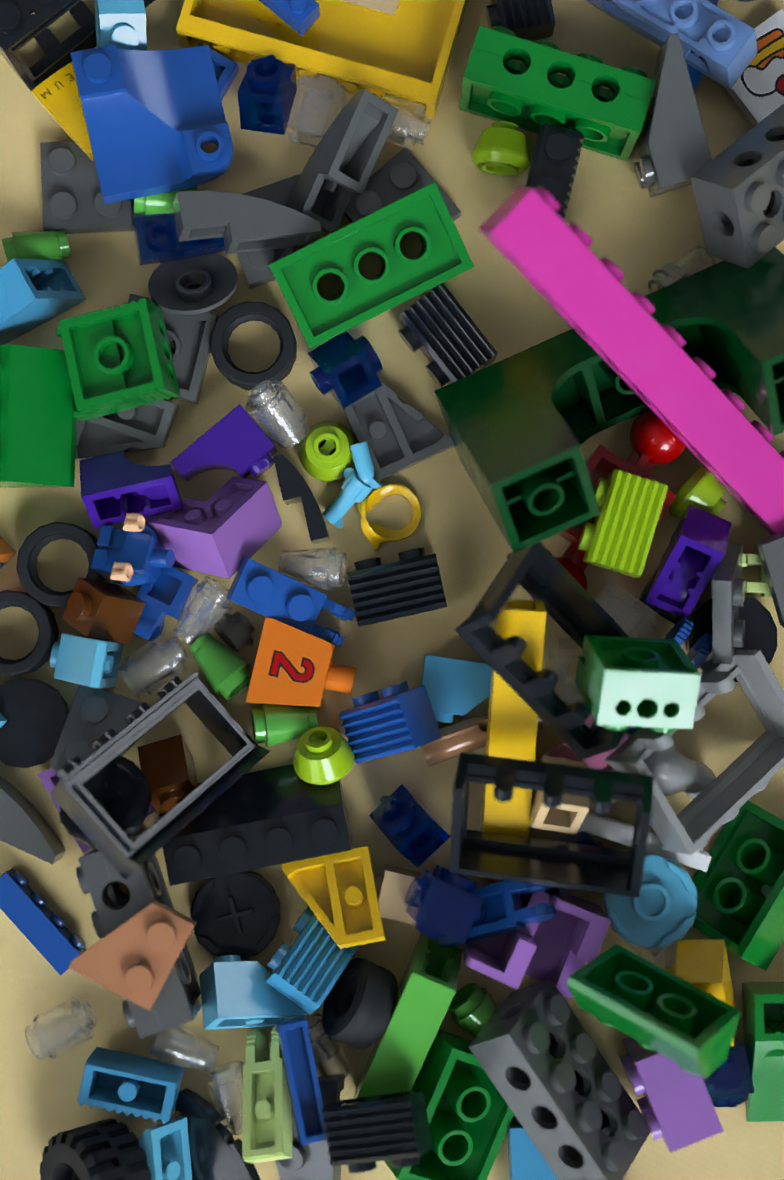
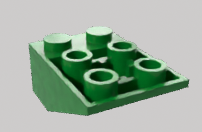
[742,982,784,1122]

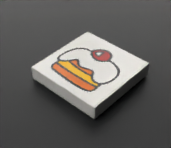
[724,9,784,127]

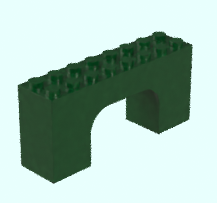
[434,247,784,553]

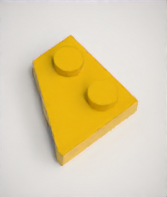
[281,846,386,949]

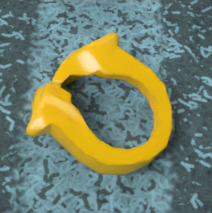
[357,484,421,551]

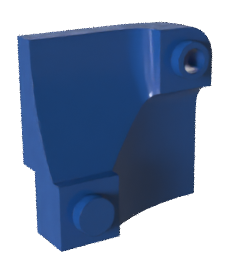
[70,44,233,204]

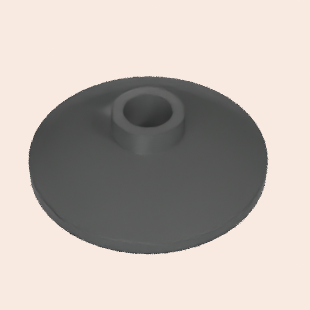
[148,251,238,315]

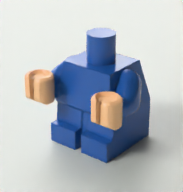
[91,513,175,586]

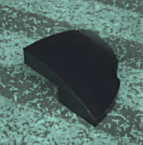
[175,1088,260,1180]

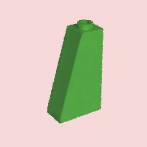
[354,932,462,1098]

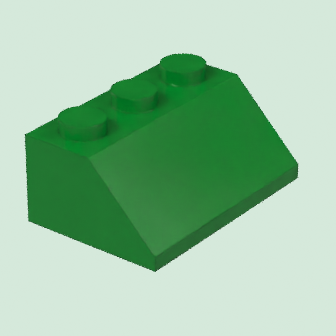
[0,344,77,488]
[692,801,784,971]
[567,944,742,1079]
[385,1029,514,1180]

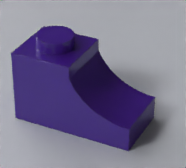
[170,404,278,481]
[79,450,183,529]
[645,504,732,618]

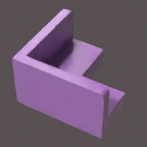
[145,476,282,579]
[462,882,552,989]
[525,887,611,999]

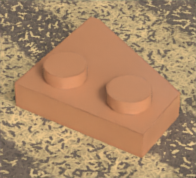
[68,900,197,1011]

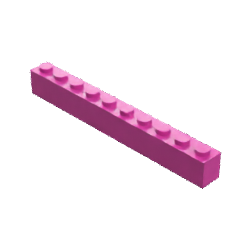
[478,185,784,536]

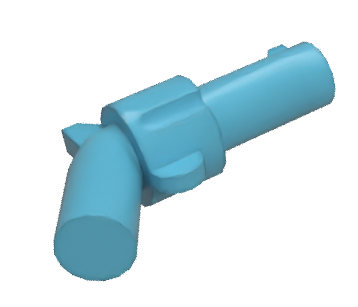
[323,441,383,529]

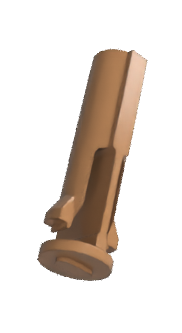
[421,714,544,767]

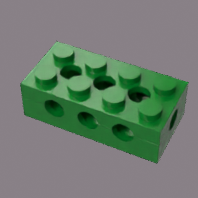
[459,26,657,161]
[269,182,474,349]

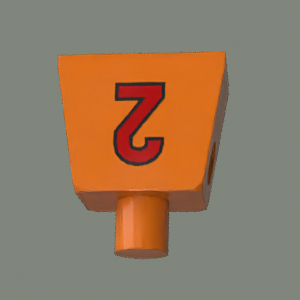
[246,617,357,707]

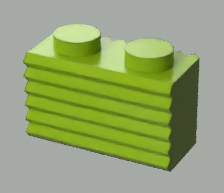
[578,469,668,578]

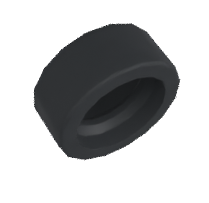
[210,301,297,391]
[16,522,106,608]
[0,590,59,676]

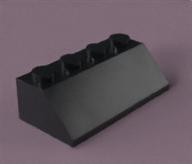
[160,764,353,886]

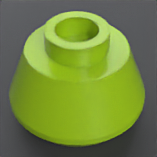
[470,121,531,176]
[298,421,358,482]
[669,466,726,519]
[293,726,355,785]

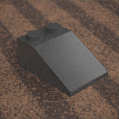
[635,32,712,197]

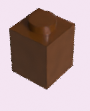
[62,577,146,644]
[137,734,199,815]

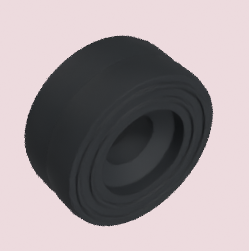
[322,958,398,1049]

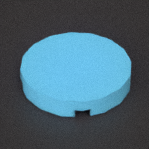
[603,853,698,948]

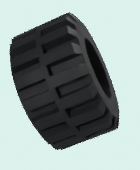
[40,1119,152,1180]

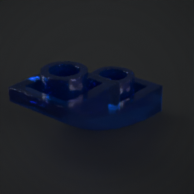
[133,213,225,265]

